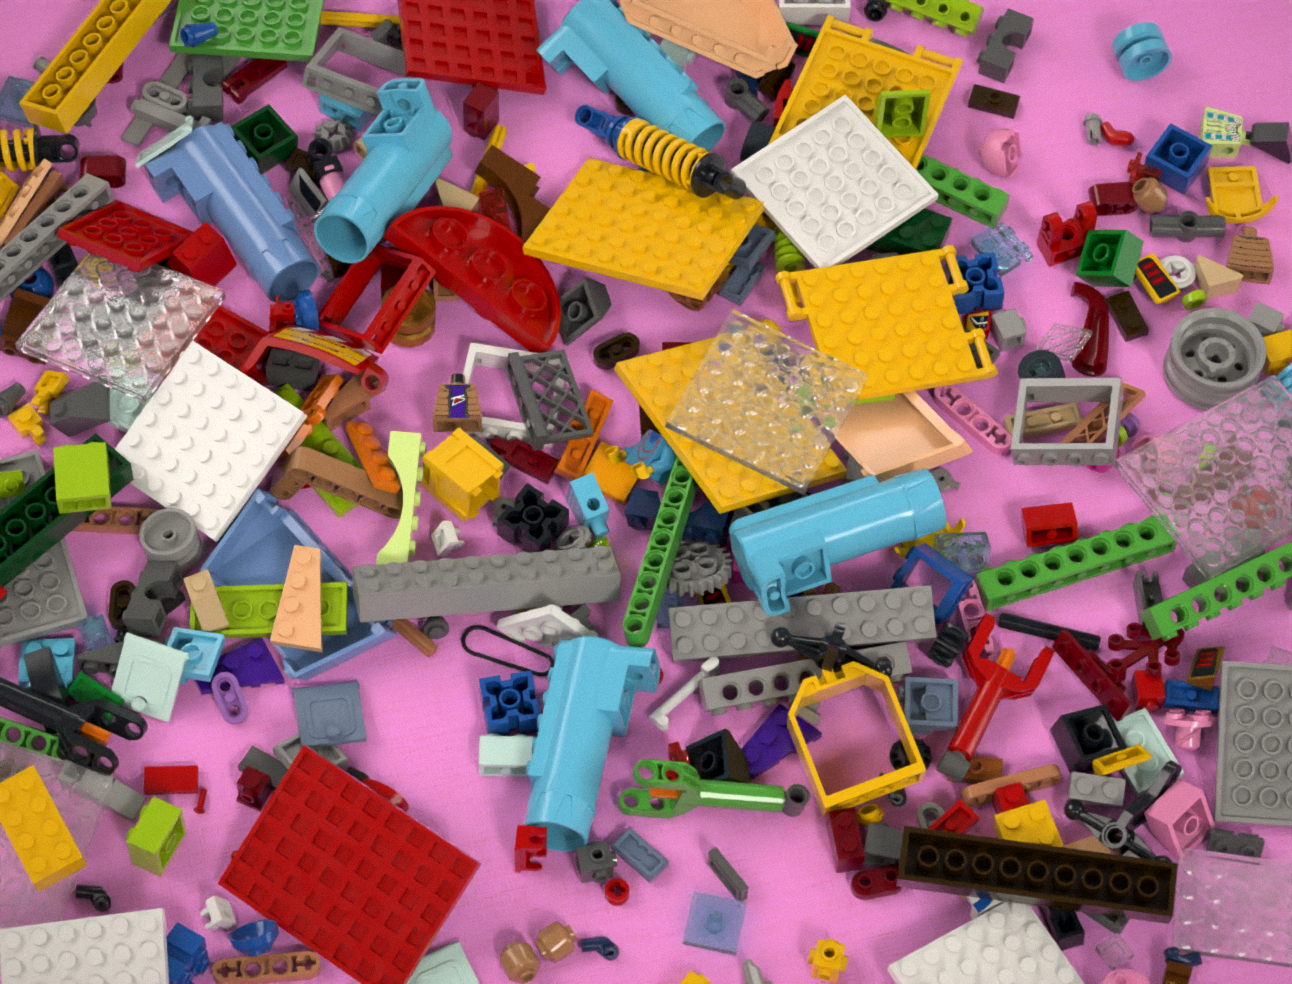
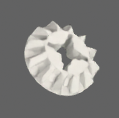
[1160,256,1196,290]

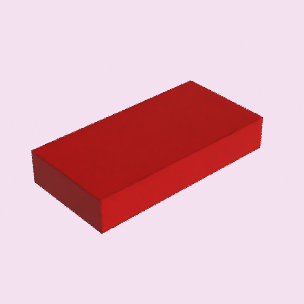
[143,765,199,795]

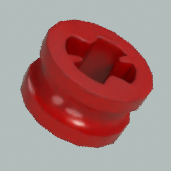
[605,878,630,906]

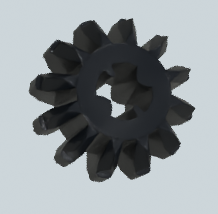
[928,622,968,668]

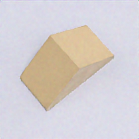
[1194,255,1243,299]

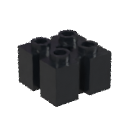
[497,483,569,553]

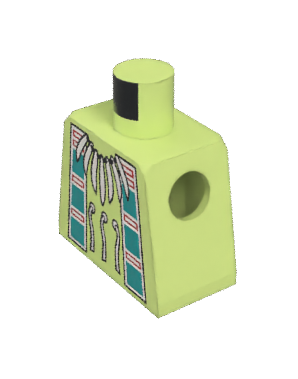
[1200,106,1252,158]

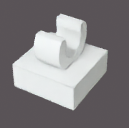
[431,521,465,557]
[200,896,237,930]

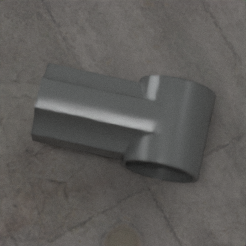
[725,78,769,122]

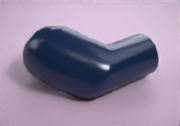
[1164,947,1202,967]

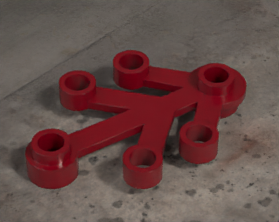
[1105,622,1185,683]

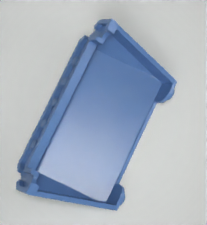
[200,489,397,681]

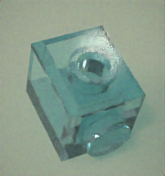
[77,614,112,652]

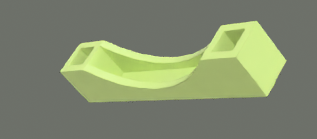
[376,431,427,565]

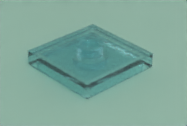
[0,76,39,128]
[682,891,747,956]

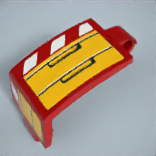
[240,325,389,394]

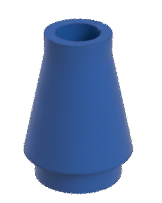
[180,22,218,48]

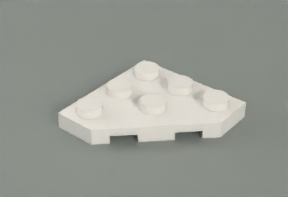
[496,605,599,649]

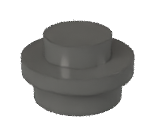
[423,616,449,639]

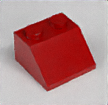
[167,221,237,296]

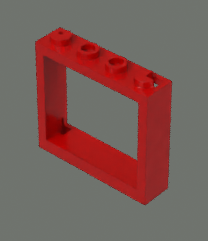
[318,244,436,354]

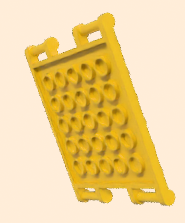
[768,15,964,170]
[775,245,998,406]

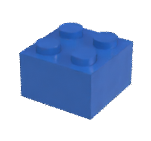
[1142,123,1213,195]

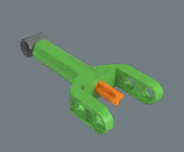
[617,759,810,819]

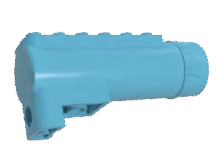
[536,0,726,152]
[314,78,453,263]
[729,468,947,616]
[524,636,660,852]

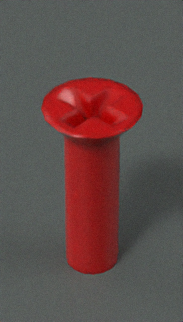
[193,789,207,814]

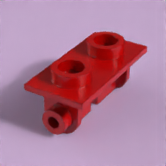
[269,295,295,333]

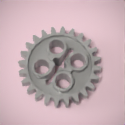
[656,539,733,597]

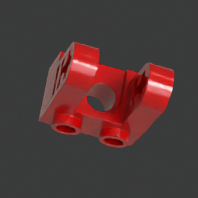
[1037,201,1097,267]

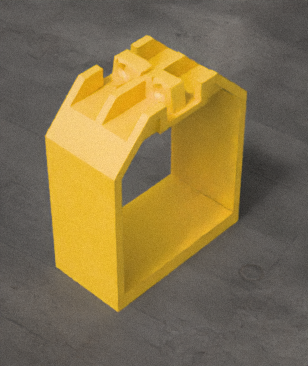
[787,661,926,818]

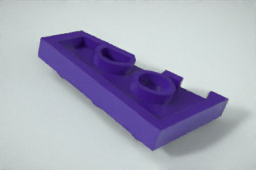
[194,637,285,695]
[741,704,822,779]

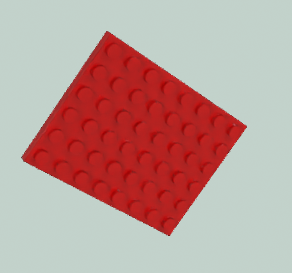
[397,0,546,95]
[217,745,482,984]

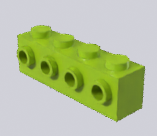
[885,0,985,38]

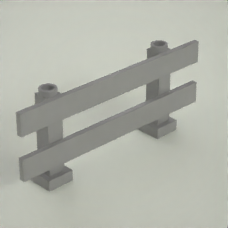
[121,53,256,156]

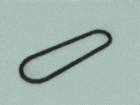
[461,625,554,676]

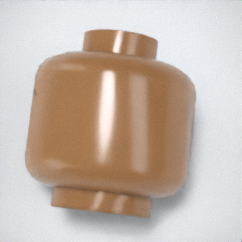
[1132,177,1168,214]
[535,921,577,963]
[500,941,540,983]

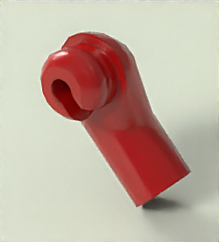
[1100,121,1134,146]

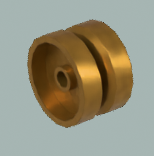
[381,285,436,347]

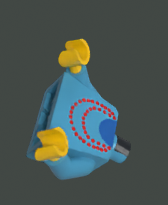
[605,429,676,486]

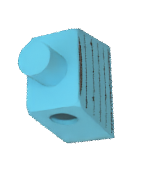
[566,473,610,538]

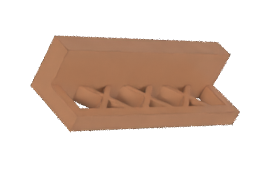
[3,170,71,246]
[1060,382,1146,443]

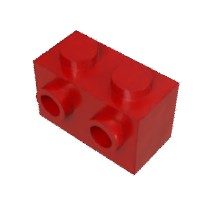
[1021,502,1078,547]

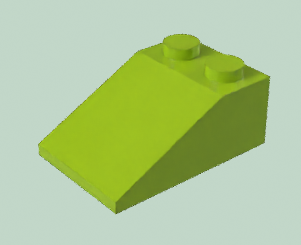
[873,89,931,138]

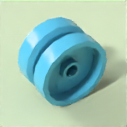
[1112,22,1172,81]

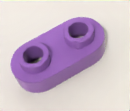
[212,672,248,724]

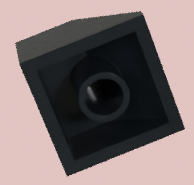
[1050,704,1127,774]

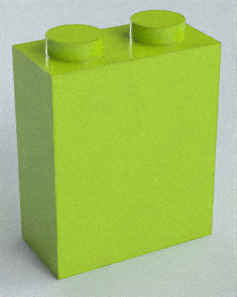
[53,442,112,514]

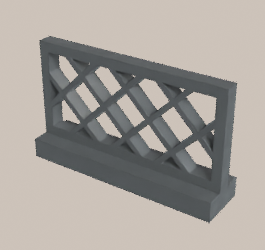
[504,350,594,451]

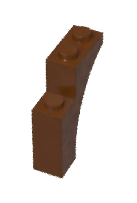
[474,145,550,242]

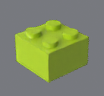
[126,796,187,877]

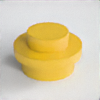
[857,804,884,827]

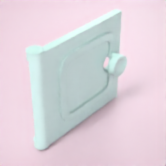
[135,116,194,168]
[111,632,189,722]
[407,941,480,984]

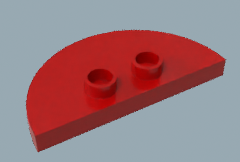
[383,206,561,353]

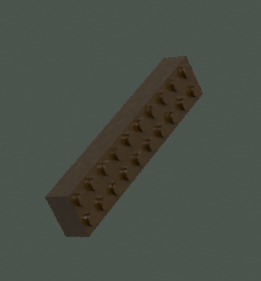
[896,826,1178,924]

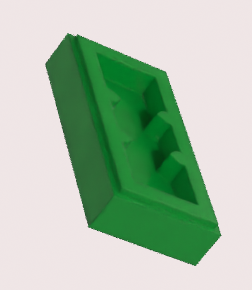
[67,671,125,721]

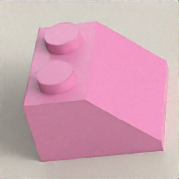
[1144,779,1215,861]

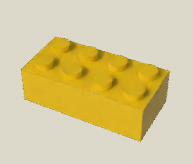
[0,765,88,892]

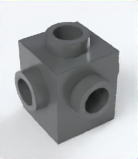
[576,841,618,883]

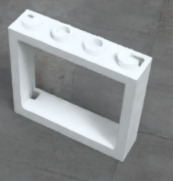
[463,342,569,448]

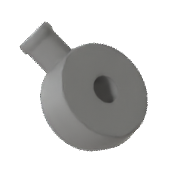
[931,469,961,493]
[492,497,515,527]

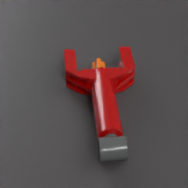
[936,613,1055,783]

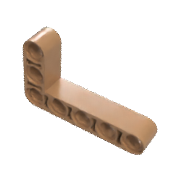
[269,447,403,519]

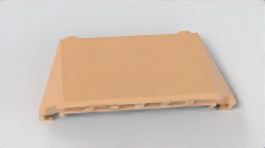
[619,0,798,78]
[784,348,973,483]

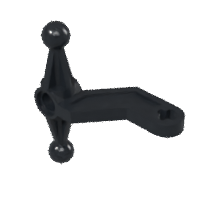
[770,625,892,677]
[1064,760,1182,862]

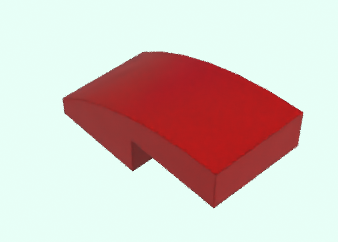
[773,79,793,128]

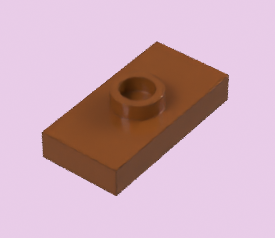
[947,756,1003,784]

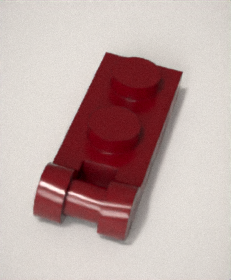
[221,58,288,104]

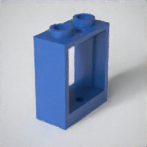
[890,543,974,625]

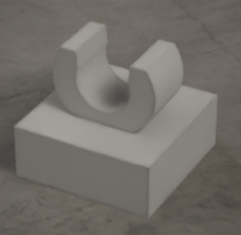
[798,701,823,726]

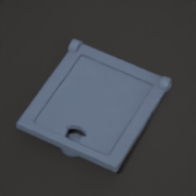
[291,681,367,748]

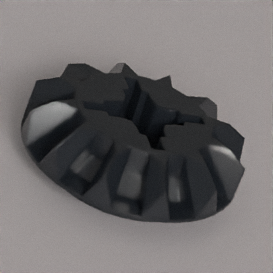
[889,737,932,770]

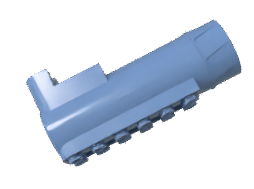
[144,121,320,302]

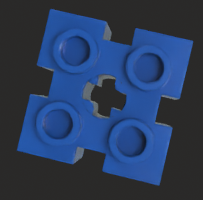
[944,252,1005,315]
[479,670,540,736]
[166,922,210,984]

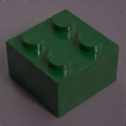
[230,104,298,175]

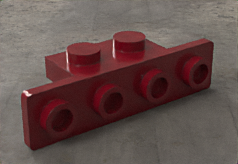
[1052,630,1132,721]

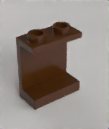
[0,288,65,365]

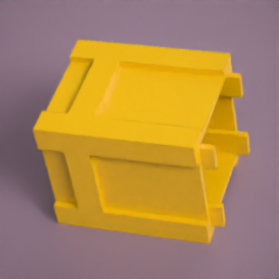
[420,428,504,522]

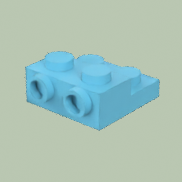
[164,627,225,685]
[19,638,76,691]

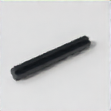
[998,613,1101,650]

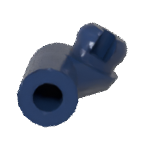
[580,936,619,961]

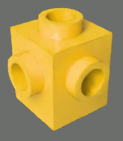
[808,939,849,983]

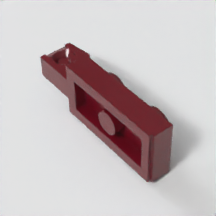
[490,436,559,485]

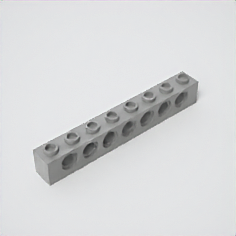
[0,173,115,302]
[698,641,912,716]

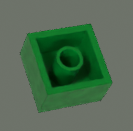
[1076,230,1144,287]

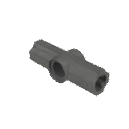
[1149,211,1226,242]

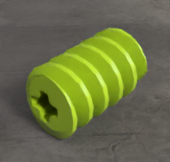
[774,226,806,273]

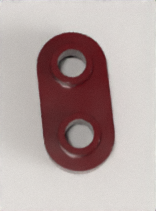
[851,866,903,900]

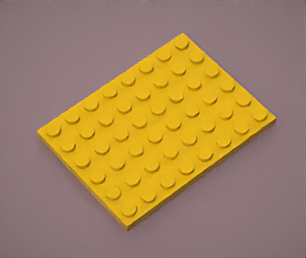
[523,158,764,300]
[614,330,848,514]

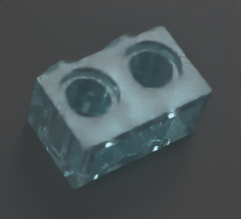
[934,531,991,574]

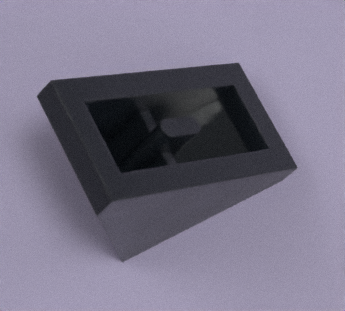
[1250,122,1292,164]

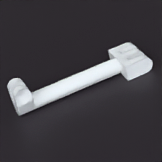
[649,657,719,732]

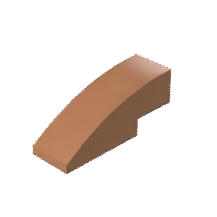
[324,370,386,431]

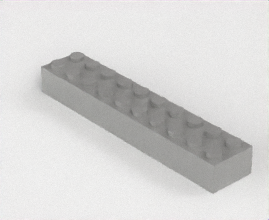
[353,546,621,622]
[669,585,936,664]

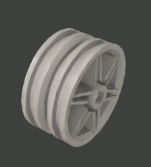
[1163,308,1266,412]

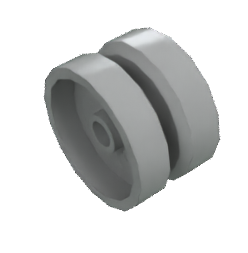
[139,508,203,573]

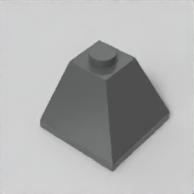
[559,278,612,346]
[50,376,110,437]

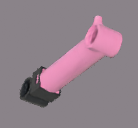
[307,138,388,252]

